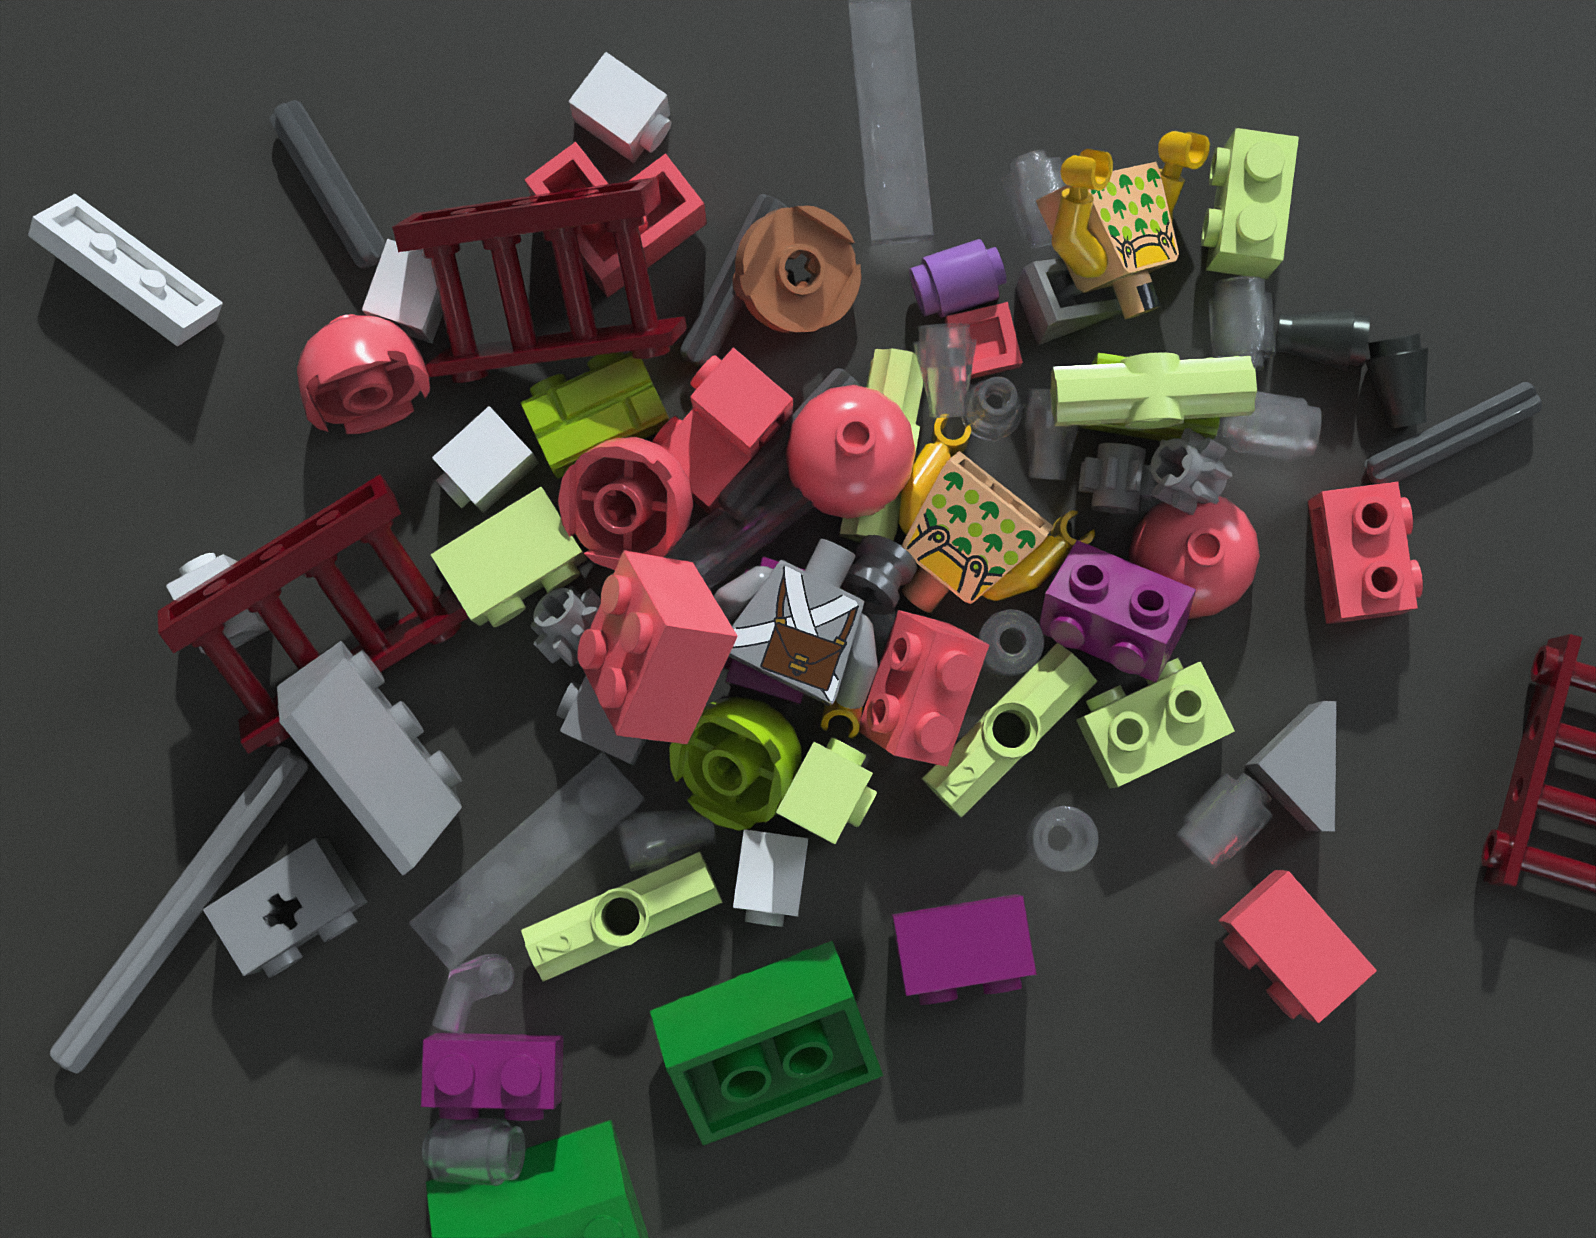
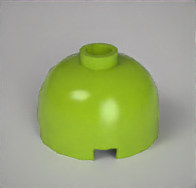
[669,697,802,831]

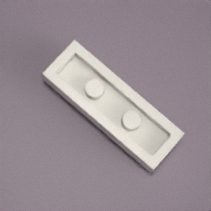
[28,194,223,346]

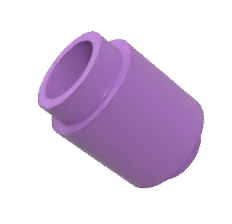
[909,239,1007,318]

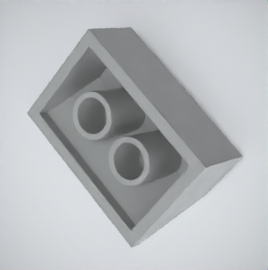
[277,641,462,876]

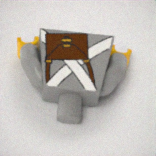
[714,539,878,738]

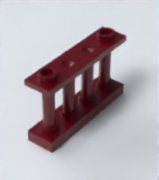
[392,177,687,383]
[157,474,469,754]
[1481,634,1596,893]

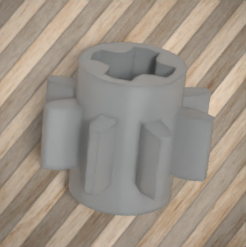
[1147,428,1232,515]
[1078,443,1158,515]
[530,585,601,667]

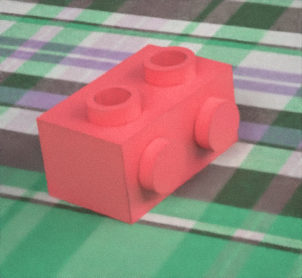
[1308,482,1423,624]
[859,610,989,767]
[1218,870,1377,1023]

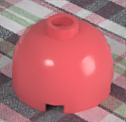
[297,314,430,434]
[785,385,916,519]
[558,437,693,570]
[1128,496,1260,619]

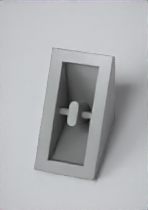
[1015,258,1122,346]
[1245,701,1337,832]

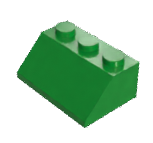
[650,941,884,1146]
[426,1119,649,1238]

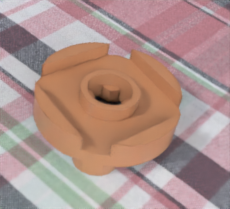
[732,206,861,334]

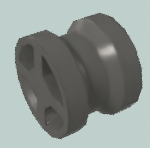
[840,535,918,615]

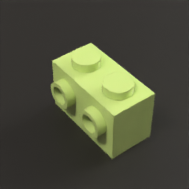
[1201,128,1299,279]
[430,487,588,627]
[1076,658,1235,788]
[776,737,877,844]

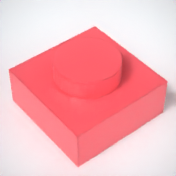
[945,302,1023,382]

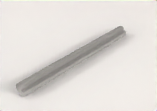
[50,745,309,1073]

